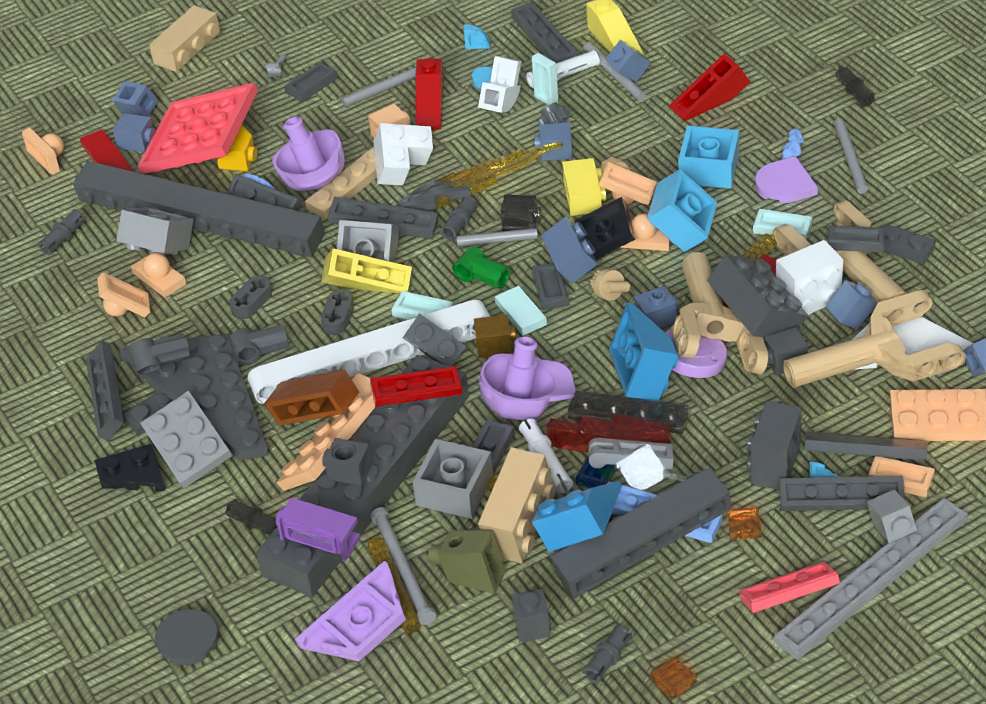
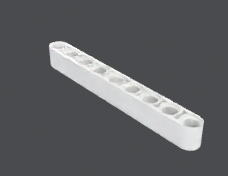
[247,300,490,404]

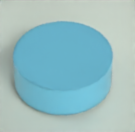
[472,67,493,89]

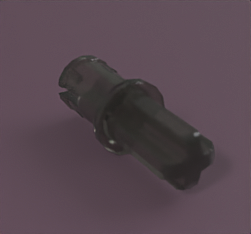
[835,66,875,107]
[225,500,277,535]

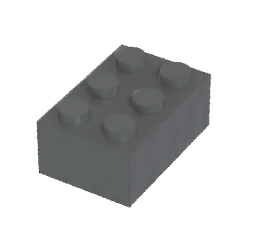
[707,254,809,337]

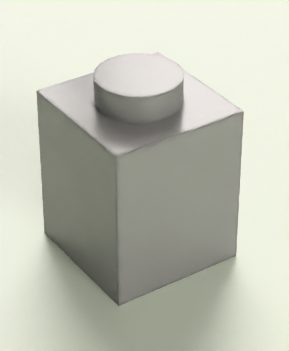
[867,489,917,543]

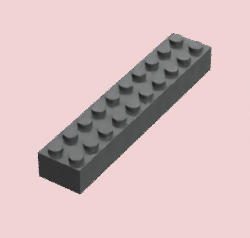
[256,355,469,598]

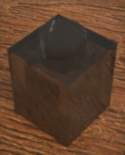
[501,194,542,231]

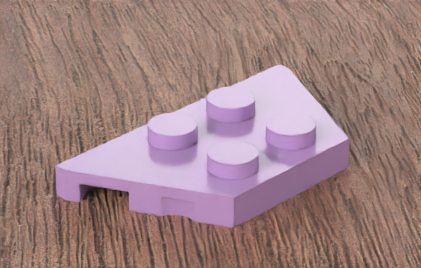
[295,561,406,661]

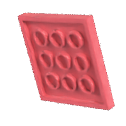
[137,82,258,174]

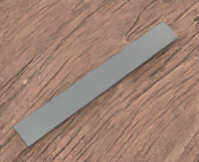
[774,498,968,660]

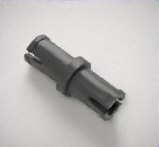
[440,196,478,240]
[38,209,85,255]
[582,625,632,683]

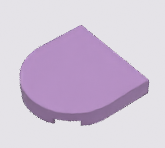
[755,156,818,203]

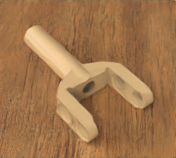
[773,200,907,314]
[671,252,768,375]
[783,290,966,388]

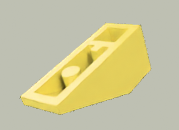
[586,0,644,55]
[321,248,412,294]

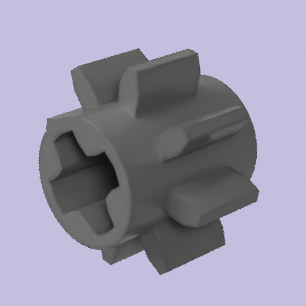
[537,102,571,124]

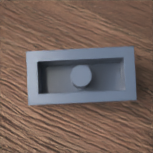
[541,216,598,284]

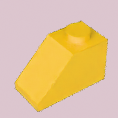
[217,125,257,172]

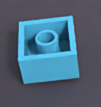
[678,126,739,189]
[647,169,717,252]

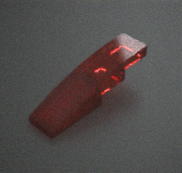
[547,414,671,452]

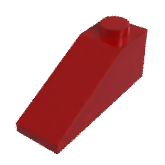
[669,53,750,122]
[415,58,444,130]

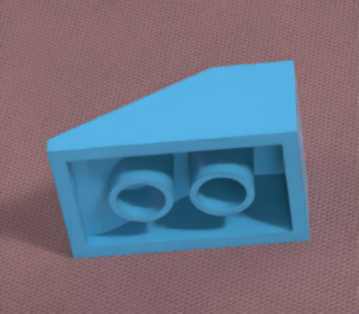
[609,302,678,402]
[532,481,622,552]

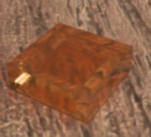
[727,508,761,540]
[651,656,697,700]

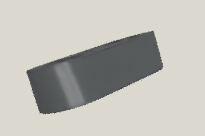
[230,276,272,319]
[321,289,354,335]

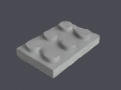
[140,391,233,489]

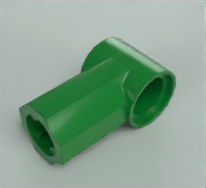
[452,246,511,289]

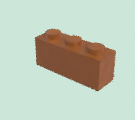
[264,369,359,425]

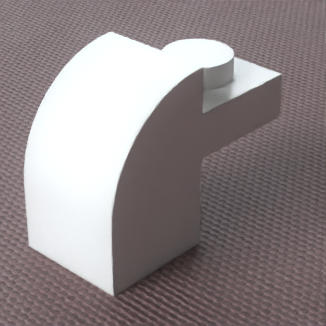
[478,56,521,113]

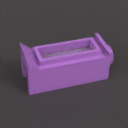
[276,498,361,562]

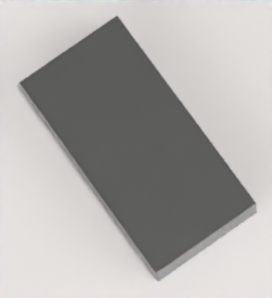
[284,62,338,102]
[827,225,885,253]
[532,263,569,310]

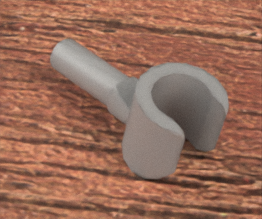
[266,54,287,78]

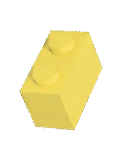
[562,158,606,216]

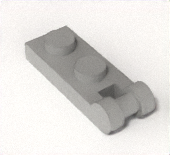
[588,438,674,470]

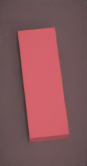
[739,562,840,613]

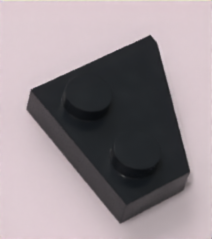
[94,444,165,492]

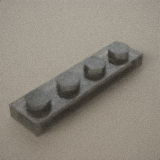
[568,390,689,434]

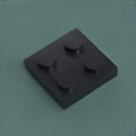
[575,197,636,259]

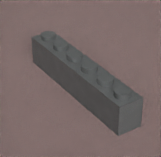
[551,467,731,599]

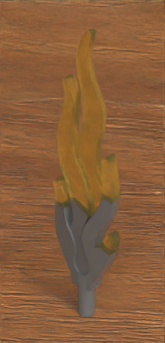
[395,142,563,211]

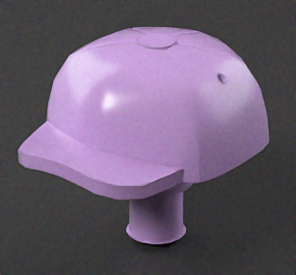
[272,117,345,191]
[478,337,576,420]

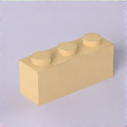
[149,5,220,72]

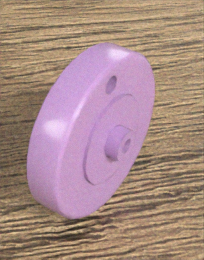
[665,329,728,378]

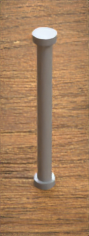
[370,507,437,625]

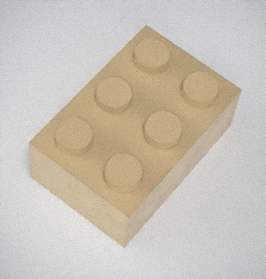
[478,447,556,564]

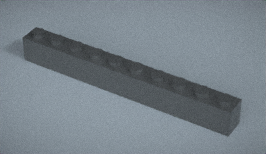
[73,161,325,257]

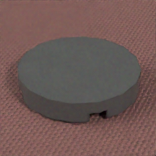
[155,609,219,665]

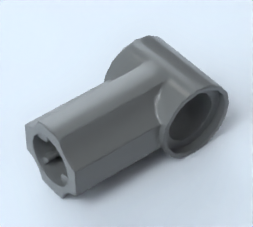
[229,325,289,366]
[128,334,190,375]

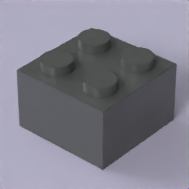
[746,401,802,490]

